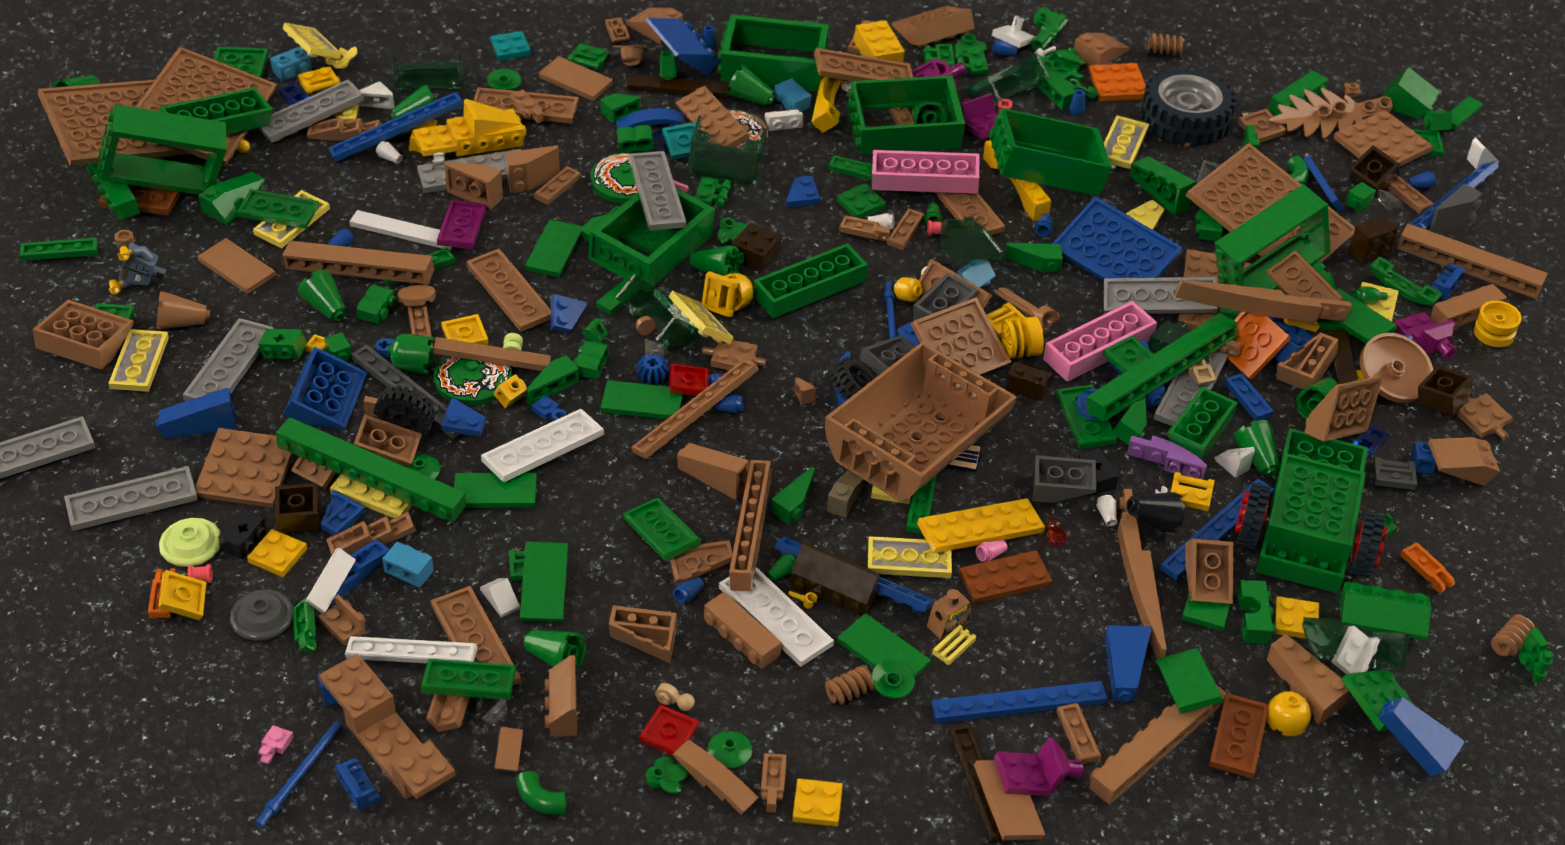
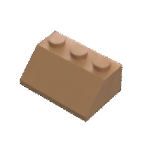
[545,655,577,737]

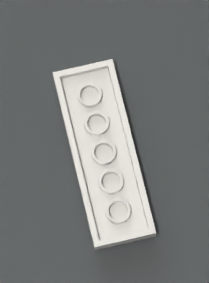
[481,409,604,482]
[719,567,834,667]

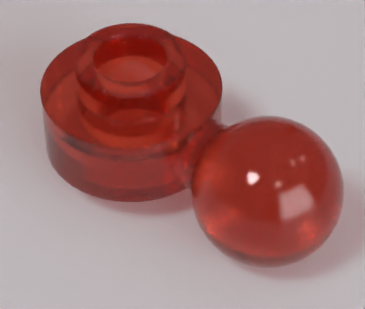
[1045,518,1069,546]

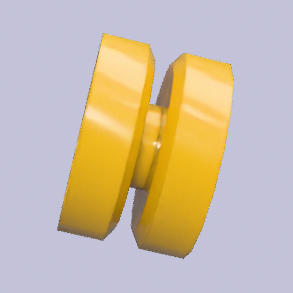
[1473,300,1522,347]

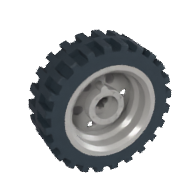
[1140,68,1236,145]

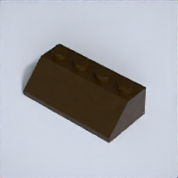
[790,542,879,616]

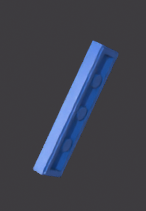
[1304,155,1344,212]

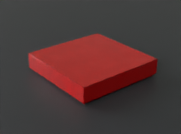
[669,364,709,396]
[639,705,700,756]

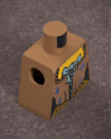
[927,589,971,640]

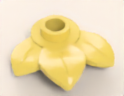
[326,47,357,69]

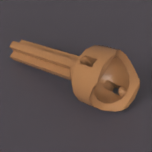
[997,287,1060,334]

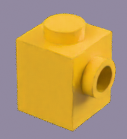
[493,374,527,409]

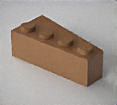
[1267,634,1351,725]

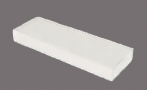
[305,548,356,613]

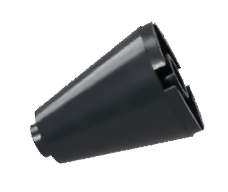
[1126,492,1186,533]

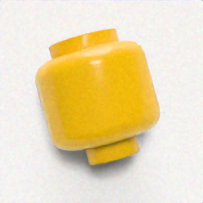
[894,277,922,302]

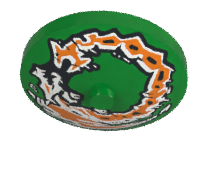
[591,153,638,204]
[434,355,512,406]

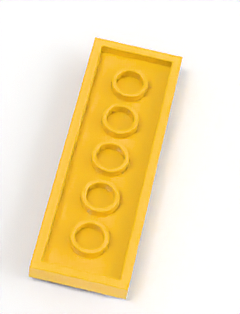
[917,498,1045,553]

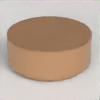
[114,230,134,247]
[635,316,655,335]

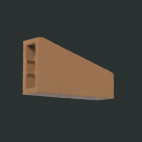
[677,443,749,500]

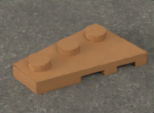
[670,540,733,586]

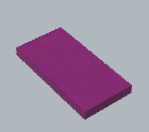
[437,200,487,249]

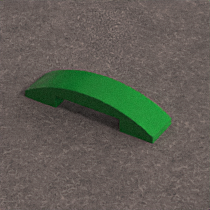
[1370,256,1442,306]

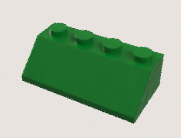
[1167,386,1238,461]
[1339,582,1431,640]

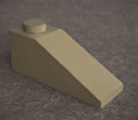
[827,470,866,518]

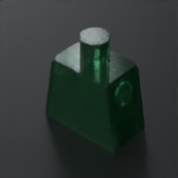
[1148,321,1190,353]

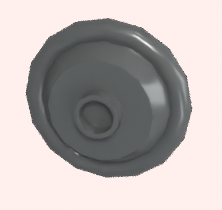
[230,589,294,641]

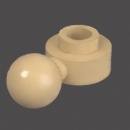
[655,683,695,711]

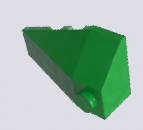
[198,172,265,226]

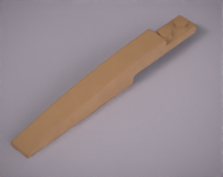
[1174,279,1352,322]
[1118,489,1167,659]

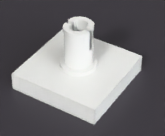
[992,16,1035,48]

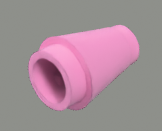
[976,540,1007,562]

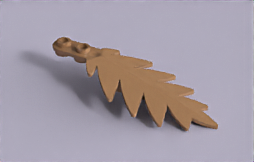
[1269,88,1393,139]

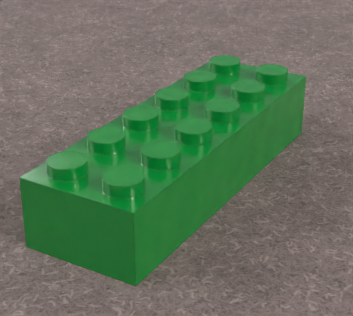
[159,87,273,135]
[753,243,868,318]

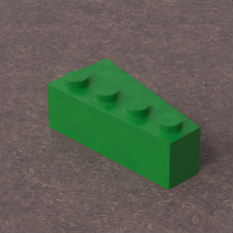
[1130,156,1196,216]

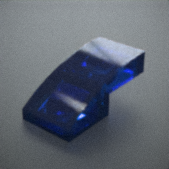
[279,82,309,105]
[1353,425,1389,458]

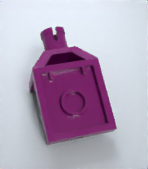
[912,59,967,87]
[961,93,997,140]
[1394,312,1458,360]
[994,737,1083,796]

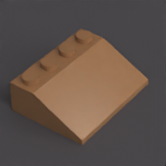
[892,6,974,48]
[33,300,134,370]
[1304,375,1383,442]

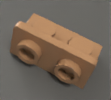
[290,457,341,490]
[318,595,366,646]
[427,694,470,732]

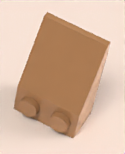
[626,8,684,45]
[1074,33,1130,65]
[505,145,560,193]
[444,162,503,210]
[353,414,422,466]
[1428,437,1500,486]
[1185,539,1233,605]

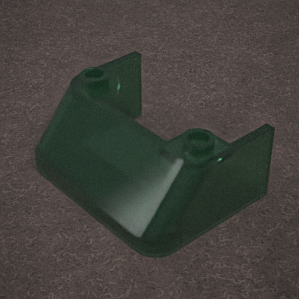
[392,53,464,92]
[964,53,1049,108]
[688,115,767,185]
[940,216,1003,260]
[615,274,701,350]
[1302,617,1409,670]

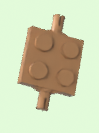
[702,340,767,370]
[1456,393,1513,441]

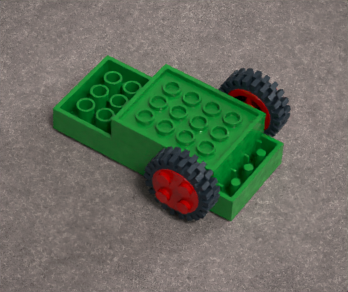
[1234,428,1387,593]

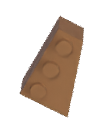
[1277,333,1338,389]
[609,605,677,663]

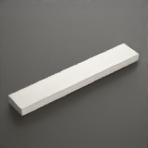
[350,210,453,250]
[345,636,477,663]

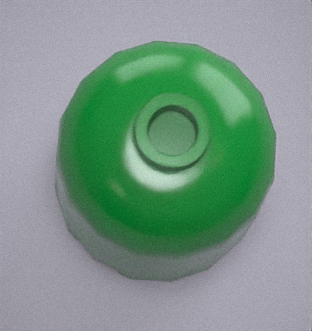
[388,333,435,375]

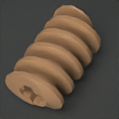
[1147,33,1183,57]
[1491,614,1535,656]
[825,666,875,705]

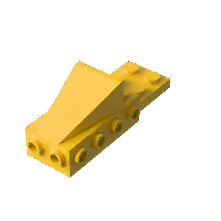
[413,99,526,157]

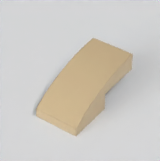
[1187,358,1216,385]

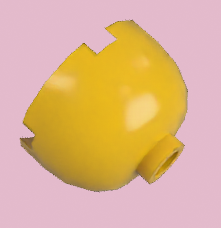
[722,273,754,311]
[1266,691,1311,736]

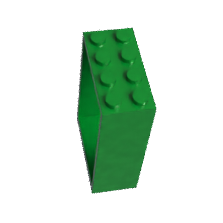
[718,14,829,91]
[847,75,965,155]
[97,104,226,195]
[989,108,1112,196]
[1215,184,1331,290]
[589,188,715,292]

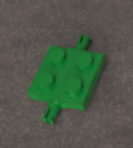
[1032,51,1084,81]

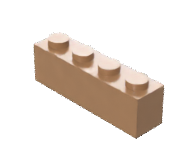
[1430,284,1507,328]
[704,592,782,669]

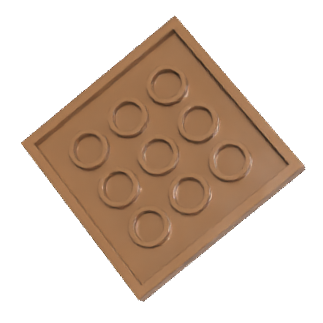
[1334,110,1433,166]
[911,297,1011,376]
[195,428,294,508]

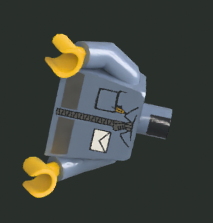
[109,242,167,295]

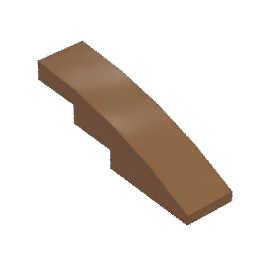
[307,117,381,141]
[326,512,416,555]
[673,740,758,815]

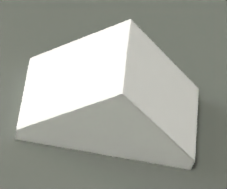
[359,81,395,109]
[1467,138,1499,169]
[1214,447,1255,478]
[480,578,520,617]

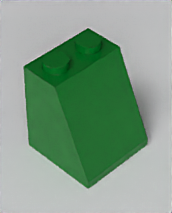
[1382,67,1440,119]

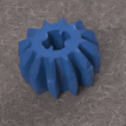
[637,353,669,385]

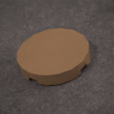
[398,285,436,306]

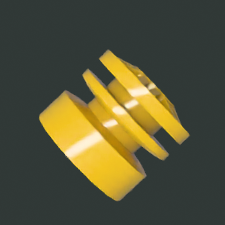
[1001,316,1044,359]

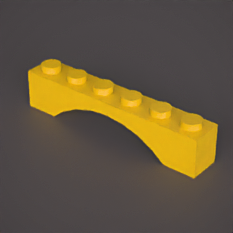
[812,51,843,133]
[983,140,1051,221]

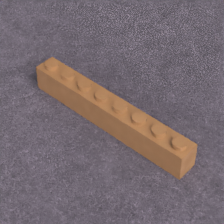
[1397,223,1548,299]
[282,241,434,285]
[729,460,772,592]
[1089,685,1226,805]

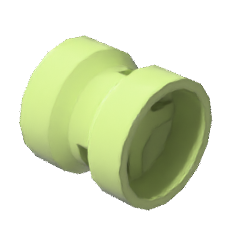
[503,333,523,351]

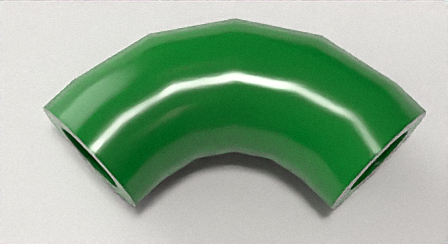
[1287,155,1309,185]
[516,771,566,815]

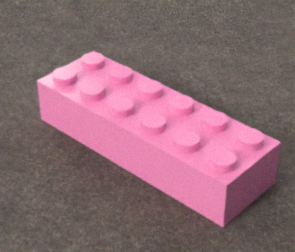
[872,150,979,194]
[1043,301,1157,382]

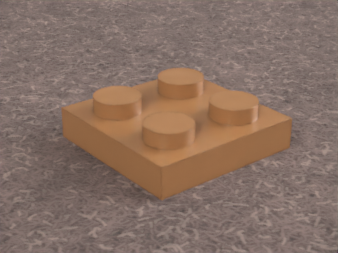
[1238,108,1286,143]

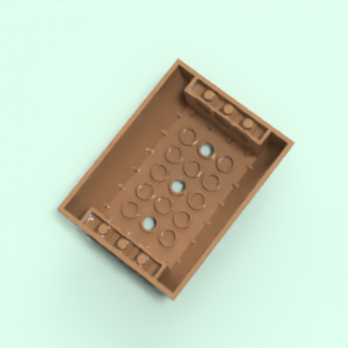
[825,341,1017,502]

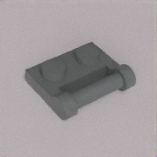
[1372,456,1417,490]

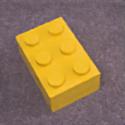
[853,20,905,63]

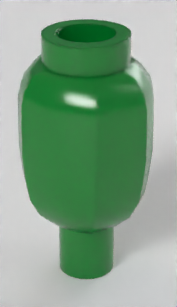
[1353,286,1388,305]

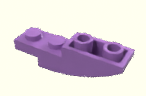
[1127,436,1207,479]

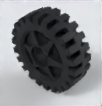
[831,357,877,399]
[373,386,435,438]

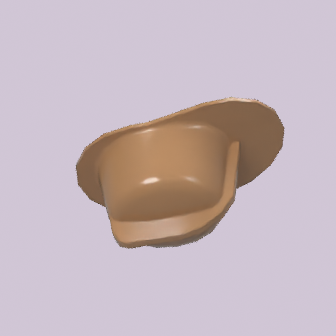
[612,45,649,66]

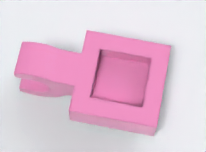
[259,725,294,764]

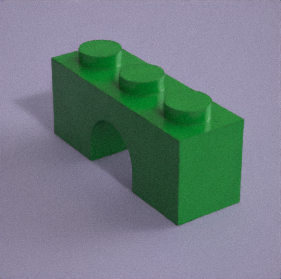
[1237,580,1275,644]

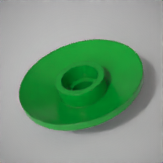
[1055,47,1086,65]
[487,69,521,90]
[404,454,441,480]
[872,660,915,699]
[707,731,752,770]

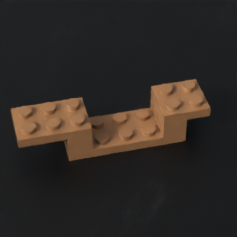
[319,653,456,799]

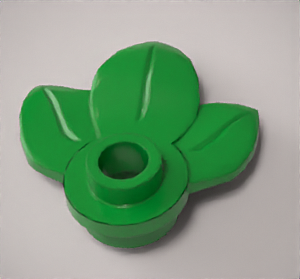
[1033,7,1059,27]
[955,34,987,53]
[1069,78,1099,100]
[717,217,747,244]
[645,756,689,793]

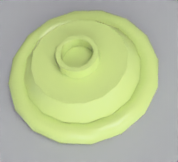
[159,518,221,567]

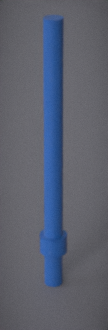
[884,281,897,339]
[255,721,342,828]

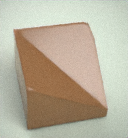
[794,378,816,405]

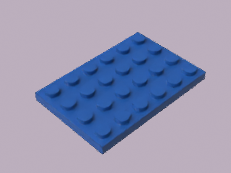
[1052,196,1183,281]

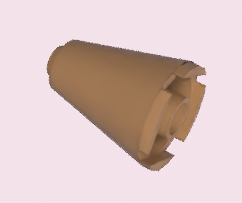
[157,291,210,329]

